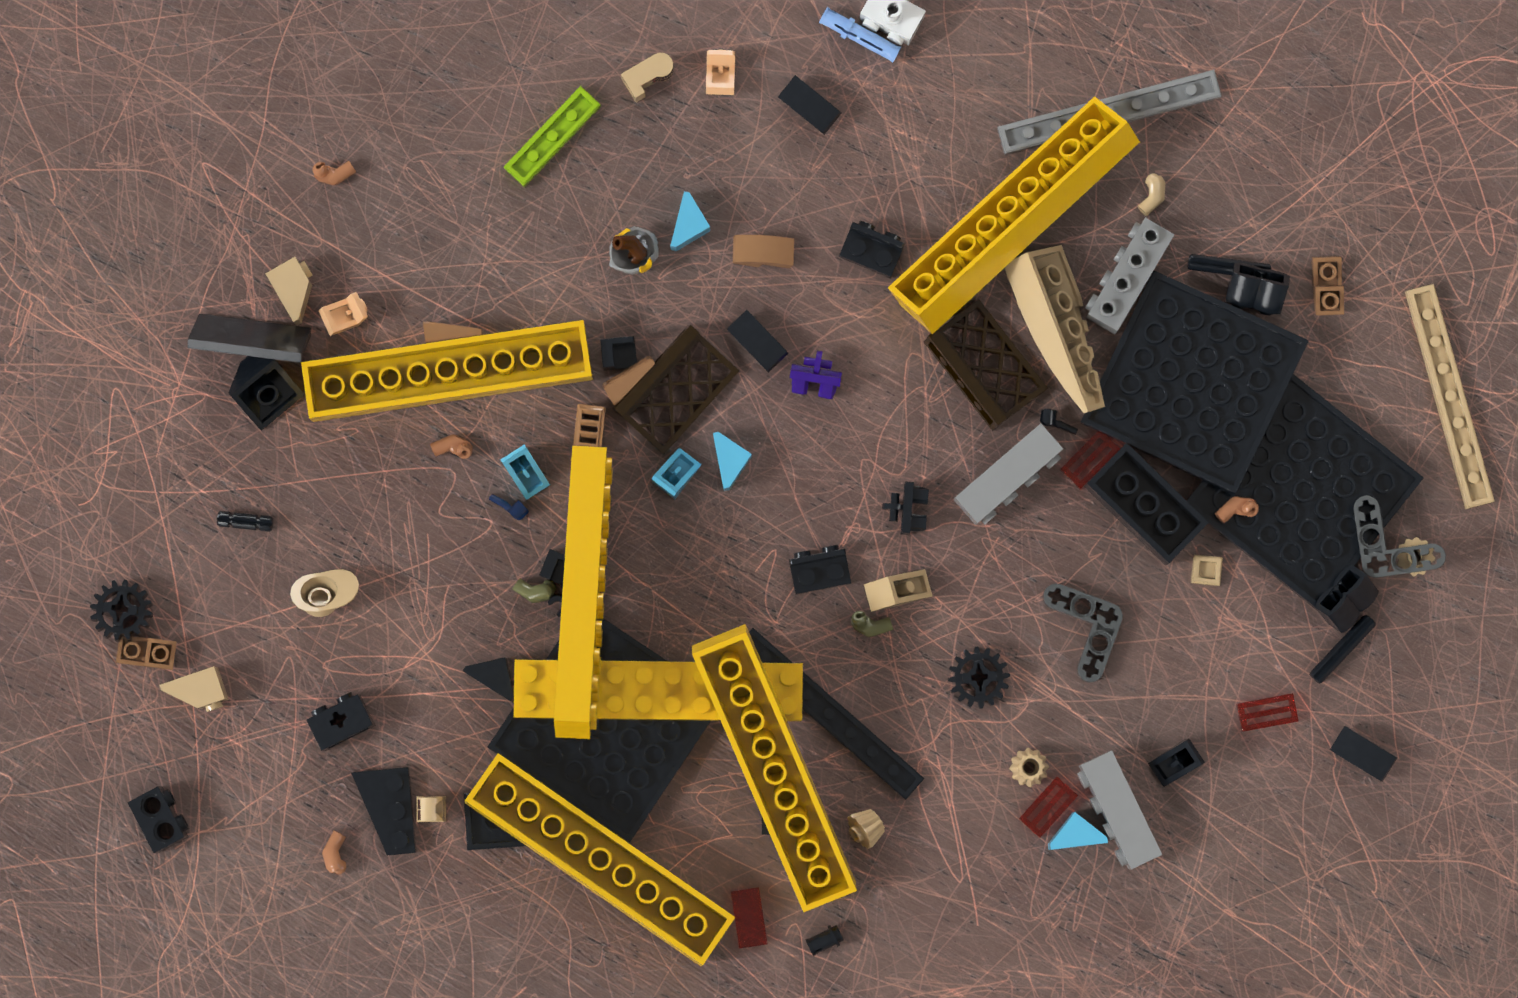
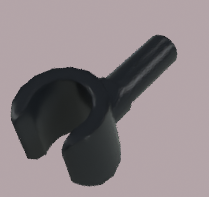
[1040,409,1078,435]

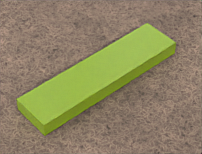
[504,86,601,188]

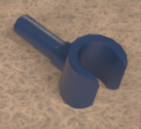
[489,494,529,520]

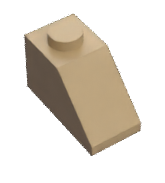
[265,257,313,326]
[864,569,932,612]
[160,666,229,712]

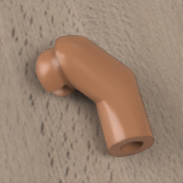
[312,161,356,185]
[430,434,473,459]
[1214,496,1259,523]
[322,830,347,875]

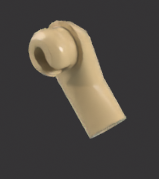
[1137,173,1165,216]

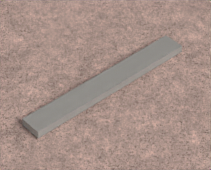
[997,70,1222,155]

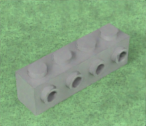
[1085,217,1175,335]
[954,423,1063,525]
[1077,750,1162,870]

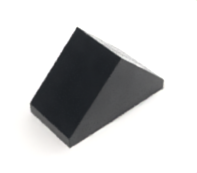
[463,657,514,703]
[1148,738,1205,787]

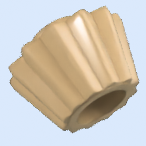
[1397,537,1435,577]
[1009,748,1049,787]
[847,809,885,849]

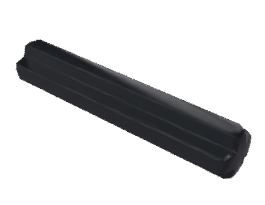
[1187,254,1271,275]
[1309,615,1376,683]

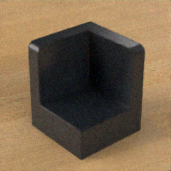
[600,336,637,371]
[539,549,565,585]

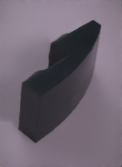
[778,75,842,135]
[727,310,789,373]
[1330,726,1397,782]

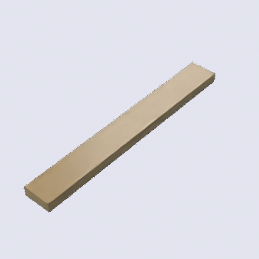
[1405,284,1495,509]

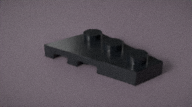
[351,767,417,856]

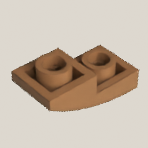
[733,235,794,268]
[1312,256,1344,315]
[116,636,177,670]

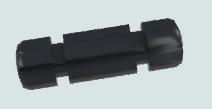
[217,511,273,532]

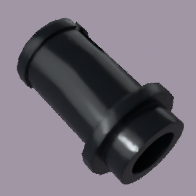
[805,925,844,956]

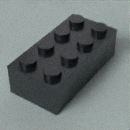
[1084,443,1209,566]

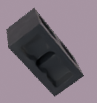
[127,786,189,853]

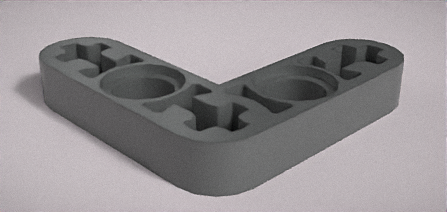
[1354,496,1446,578]
[1042,584,1123,683]

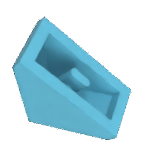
[670,191,710,251]
[713,432,752,491]
[501,444,550,500]
[652,448,702,499]
[1048,812,1108,850]

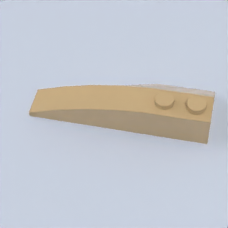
[1005,245,1105,413]

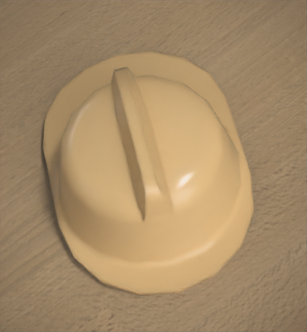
[290,569,359,617]

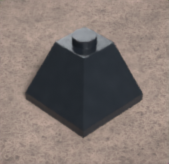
[228,356,305,431]

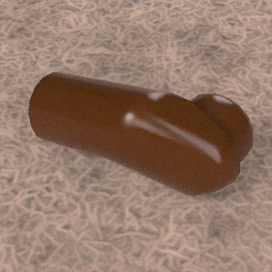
[612,235,647,264]

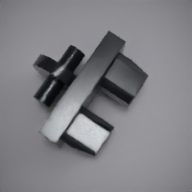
[882,481,929,535]

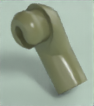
[512,578,557,603]
[851,611,893,637]

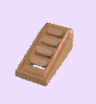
[423,321,483,343]
[602,355,655,406]
[573,404,607,447]

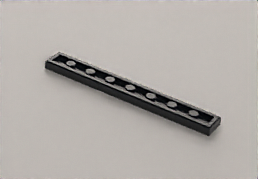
[749,628,925,800]

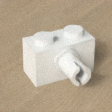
[860,0,926,46]

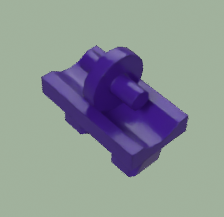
[789,351,842,399]

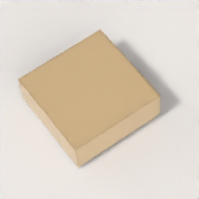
[1191,555,1223,586]

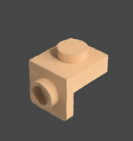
[706,49,735,95]
[319,292,368,336]

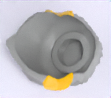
[609,226,659,275]

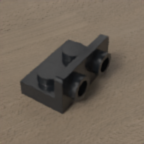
[839,221,905,278]
[789,545,851,595]

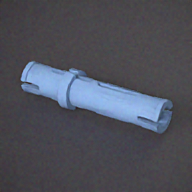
[819,7,901,63]

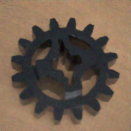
[90,579,153,642]
[948,647,1010,709]

